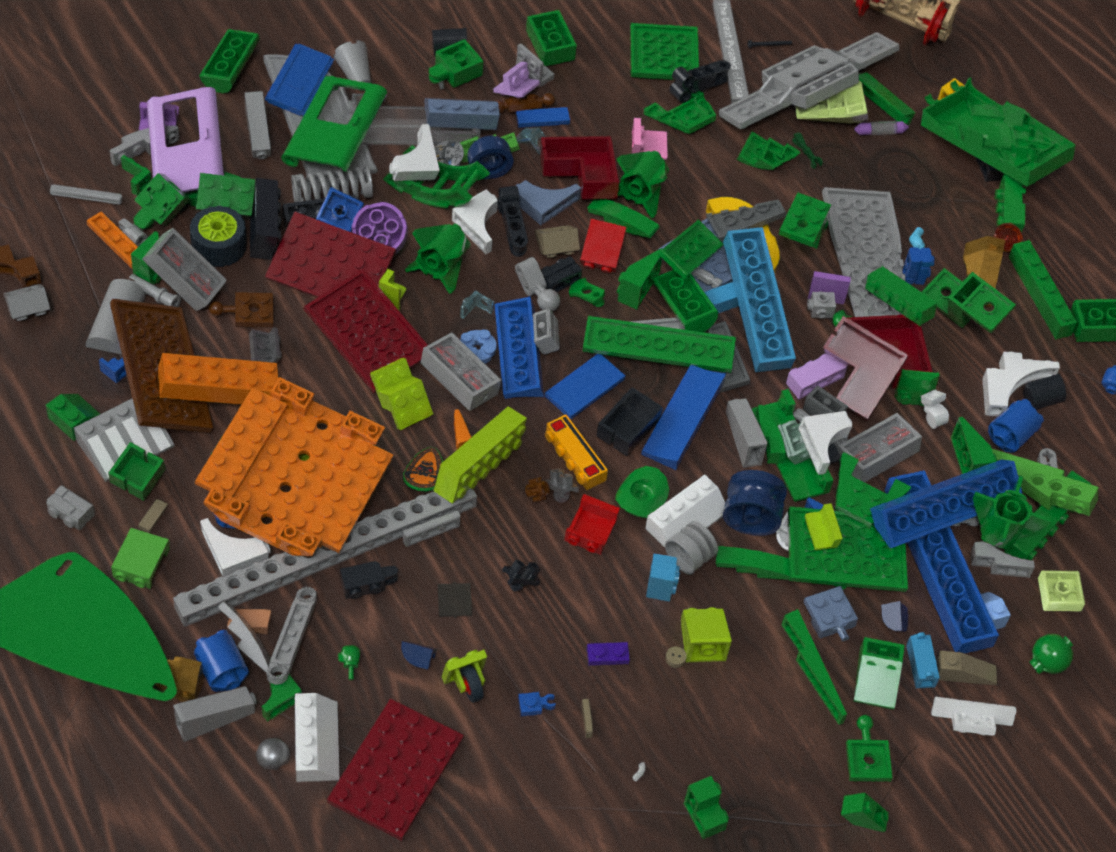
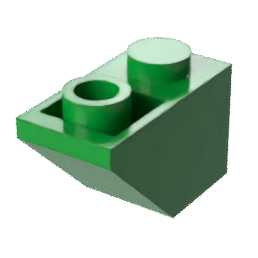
[841,793,889,832]

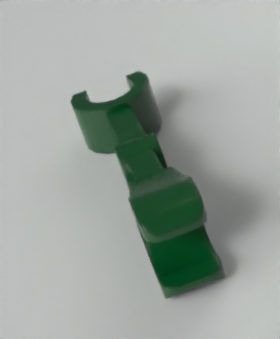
[792,132,823,169]

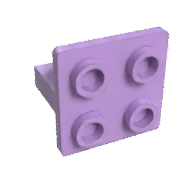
[494,62,540,98]

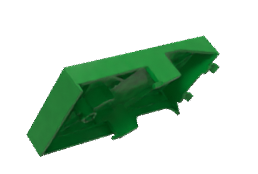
[921,77,1076,187]

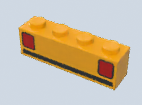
[545,415,608,490]

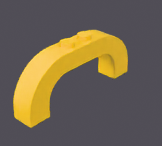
[706,197,780,274]

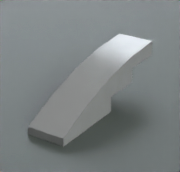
[218,601,274,675]

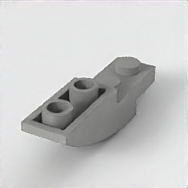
[110,126,179,166]

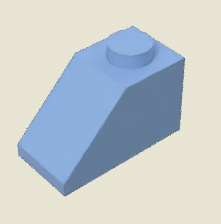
[981,592,1011,629]

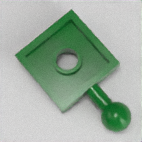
[846,715,892,782]

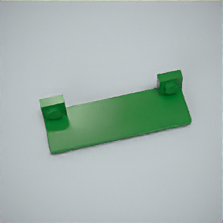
[752,389,834,502]

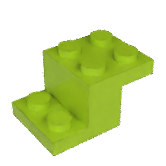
[370,358,433,430]

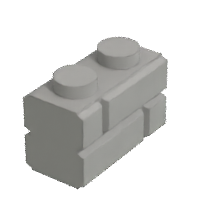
[533,309,560,354]
[46,486,95,530]

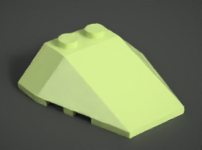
[795,81,868,123]

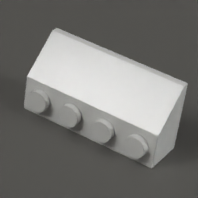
[645,475,725,547]
[295,693,339,782]

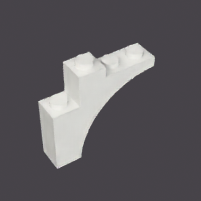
[983,352,1060,416]

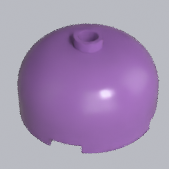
[352,202,408,254]

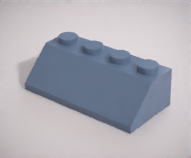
[424,98,499,130]

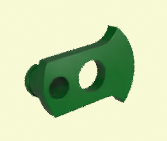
[569,278,605,307]

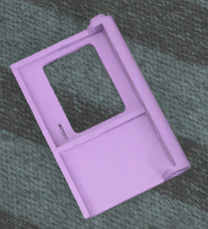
[147,87,224,192]

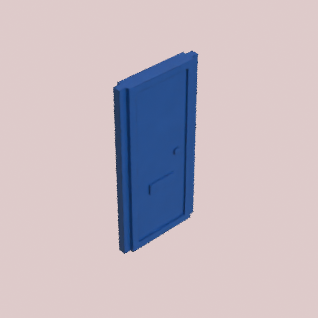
[265,44,334,116]

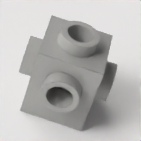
[807,291,836,318]

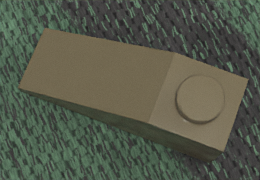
[936,651,997,685]

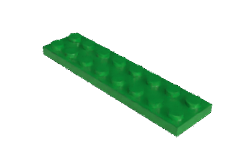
[582,316,736,373]

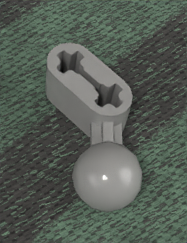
[515,257,560,312]

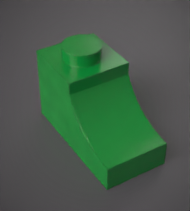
[262,675,302,722]

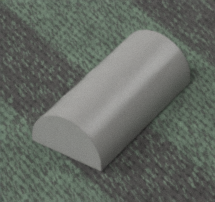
[86,279,146,355]

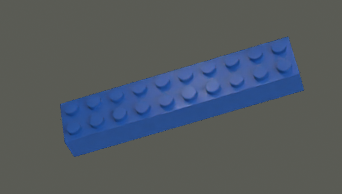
[884,470,999,654]

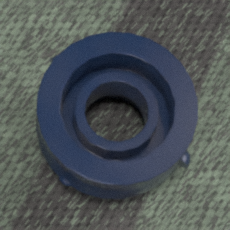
[467,135,514,179]

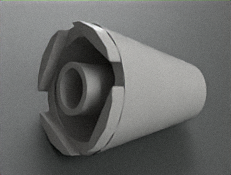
[333,41,371,91]

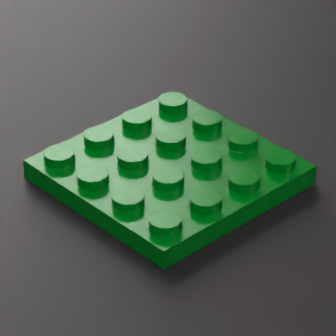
[630,23,699,80]

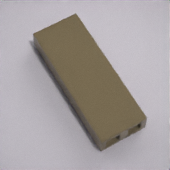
[138,499,168,533]
[581,699,593,738]

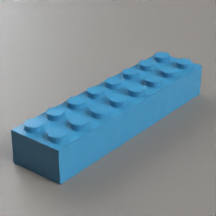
[723,227,796,372]

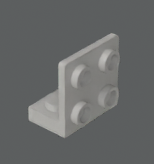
[516,44,554,88]

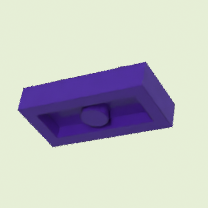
[586,642,630,666]

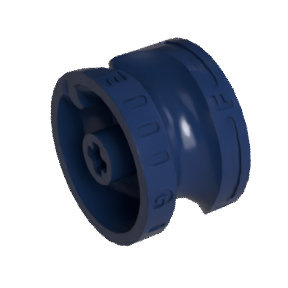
[723,470,787,536]

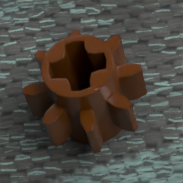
[525,477,550,502]

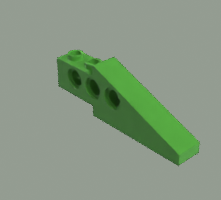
[992,449,1099,516]

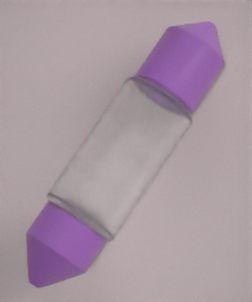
[854,121,909,136]

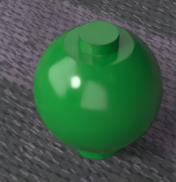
[1029,634,1073,674]

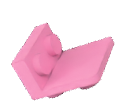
[632,118,667,160]

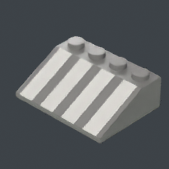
[74,399,174,482]

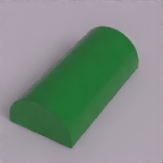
[199,29,260,93]
[652,270,718,332]

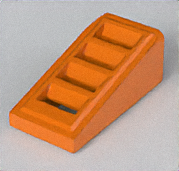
[454,409,472,450]

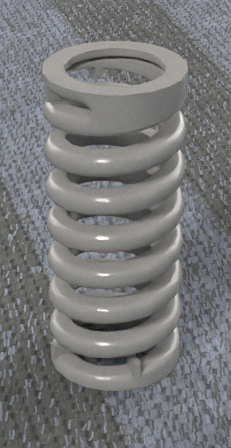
[291,165,373,202]

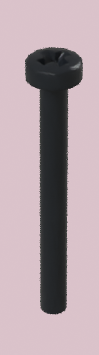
[747,40,792,48]

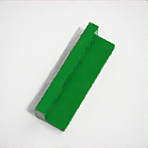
[859,72,916,126]

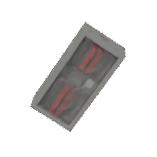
[142,228,227,311]
[420,332,501,411]
[838,413,922,482]

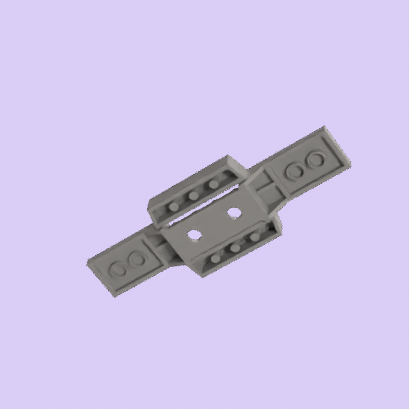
[719,32,899,129]

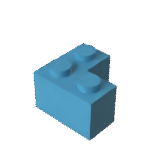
[646,553,680,601]

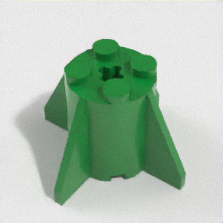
[616,151,669,218]
[405,224,471,294]
[972,476,1051,549]

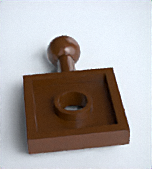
[209,292,273,327]

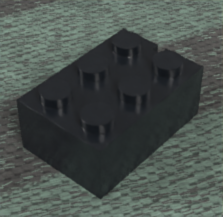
[596,387,663,456]

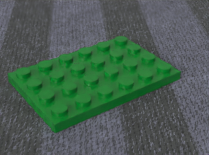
[788,506,908,592]

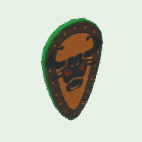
[403,447,443,491]

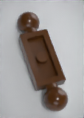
[496,93,555,114]

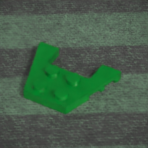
[644,91,716,134]
[835,452,911,527]

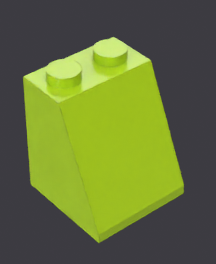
[681,607,731,662]

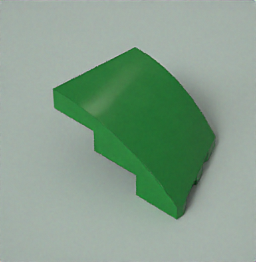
[737,131,800,170]

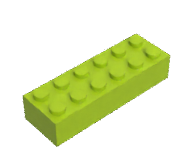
[434,406,527,504]

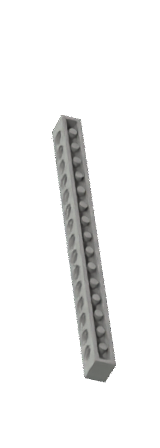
[173,488,477,627]

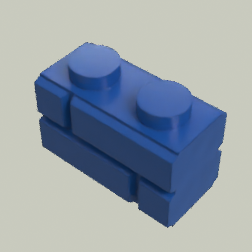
[902,247,934,285]

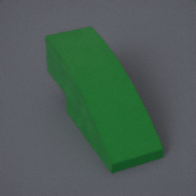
[756,405,785,464]

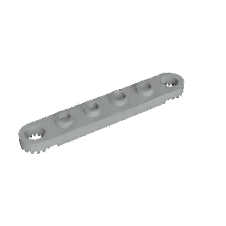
[266,587,317,684]

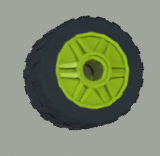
[190,206,247,267]

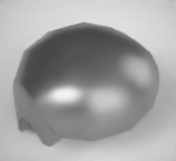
[256,738,291,770]

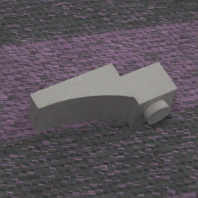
[970,542,1034,578]

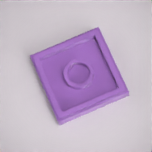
[808,271,851,304]

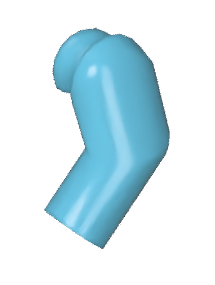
[909,227,925,249]

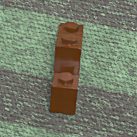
[0,244,41,288]

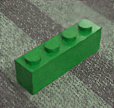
[865,266,937,326]

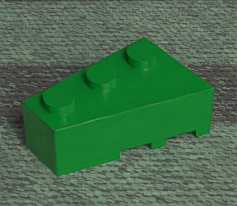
[995,174,1026,235]

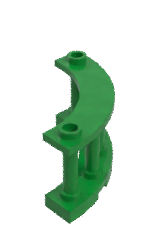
[383,145,490,208]

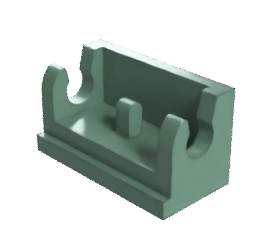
[777,420,811,465]

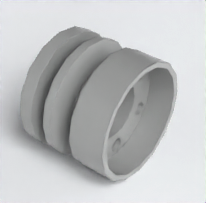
[665,521,718,574]

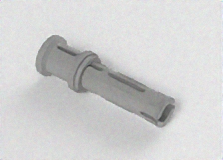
[128,274,181,307]

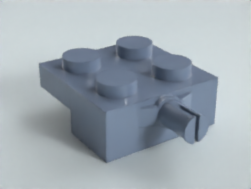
[803,586,858,641]

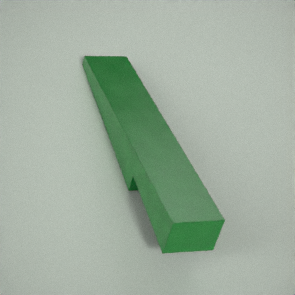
[781,609,847,725]

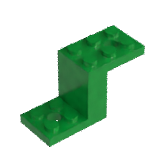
[779,192,831,249]
[922,268,1016,333]

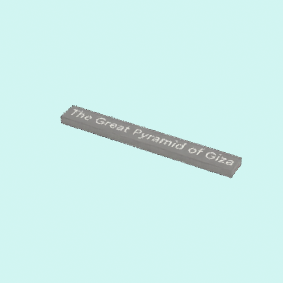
[712,0,748,103]

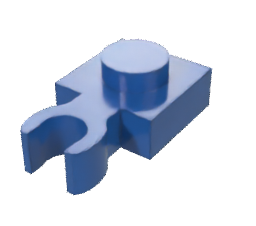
[518,692,556,716]

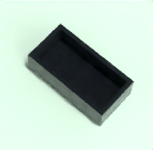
[249,178,281,260]

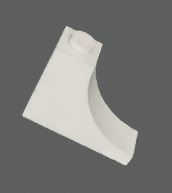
[389,124,440,181]
[452,189,498,254]
[799,411,852,475]
[200,518,271,577]

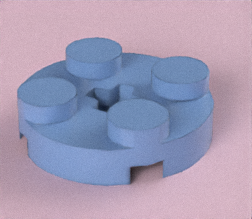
[460,329,496,364]

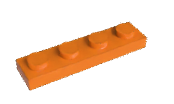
[86,212,138,269]

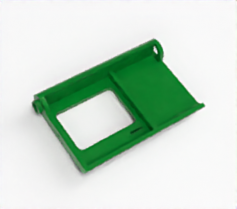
[281,76,387,172]

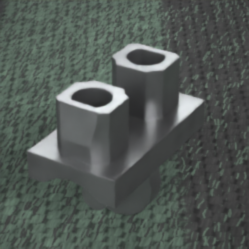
[545,468,579,503]

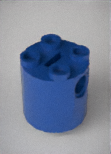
[988,399,1044,453]
[194,630,249,692]

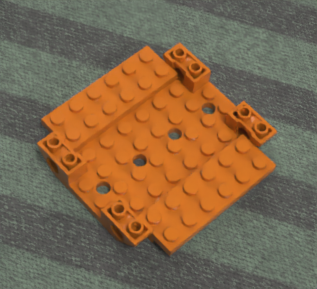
[195,377,393,556]

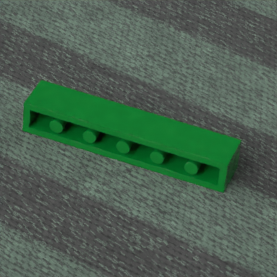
[1009,240,1077,340]
[1004,471,1091,561]

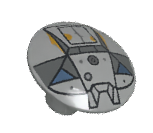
[434,140,464,166]

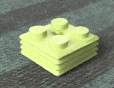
[1038,571,1085,611]

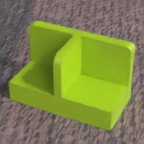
[379,269,406,310]

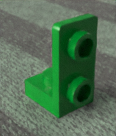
[121,155,151,196]

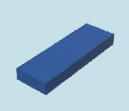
[516,107,570,128]

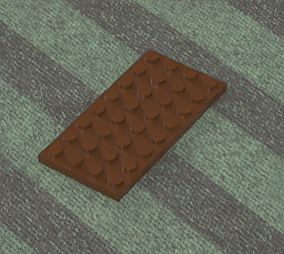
[110,299,213,433]

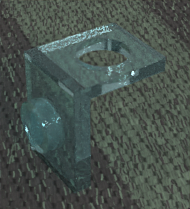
[516,127,545,155]
[460,290,493,319]

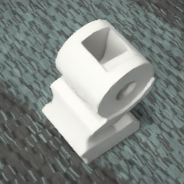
[921,390,949,429]

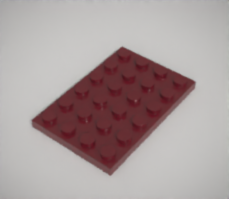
[265,212,396,298]
[303,269,428,393]
[327,699,464,841]

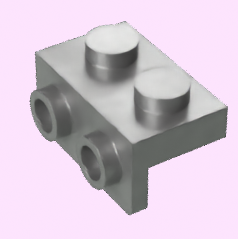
[249,327,282,363]

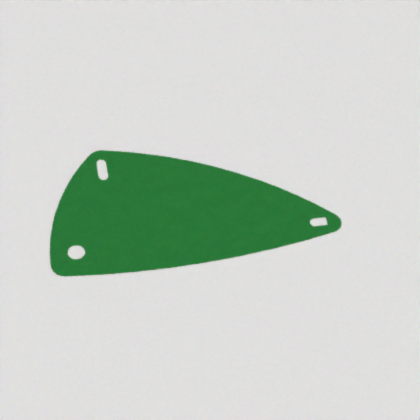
[0,552,177,701]

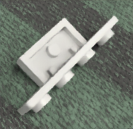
[931,697,1016,736]

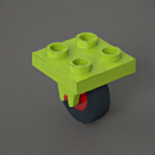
[442,650,487,703]

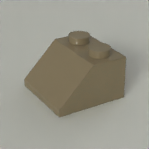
[534,225,580,257]

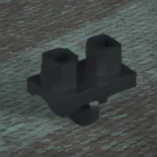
[502,560,541,592]

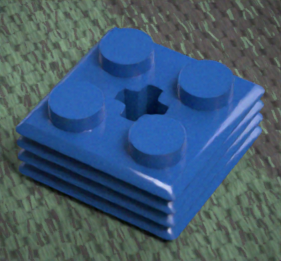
[316,187,364,232]

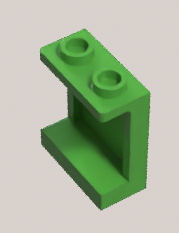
[111,528,170,589]

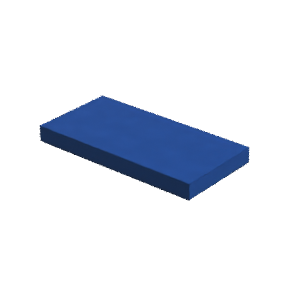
[545,354,625,420]

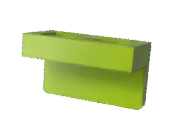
[805,503,843,550]

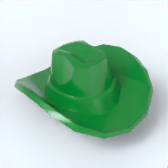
[616,466,669,518]

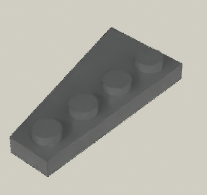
[706,199,786,242]
[708,321,750,393]

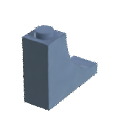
[515,180,581,225]

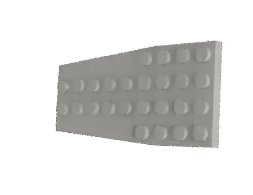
[822,187,905,317]

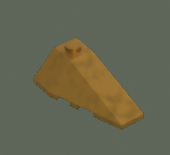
[963,236,1005,307]
[154,657,204,702]

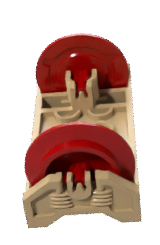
[853,0,961,46]

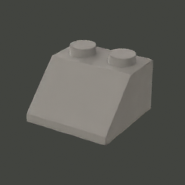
[3,284,50,321]

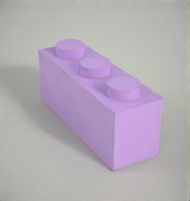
[786,353,847,399]

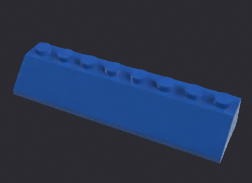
[870,459,1022,548]

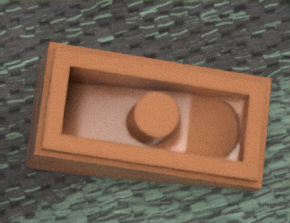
[227,609,272,635]

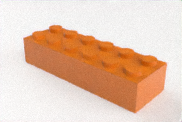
[158,353,278,404]

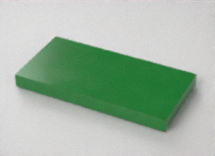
[658,219,724,279]

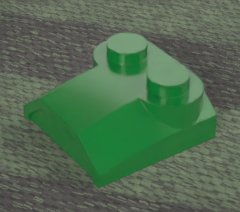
[895,369,939,406]

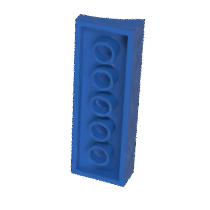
[494,297,544,399]
[641,365,726,470]

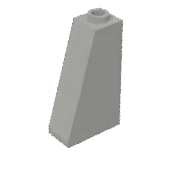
[245,91,271,159]
[726,399,767,468]
[173,686,257,742]

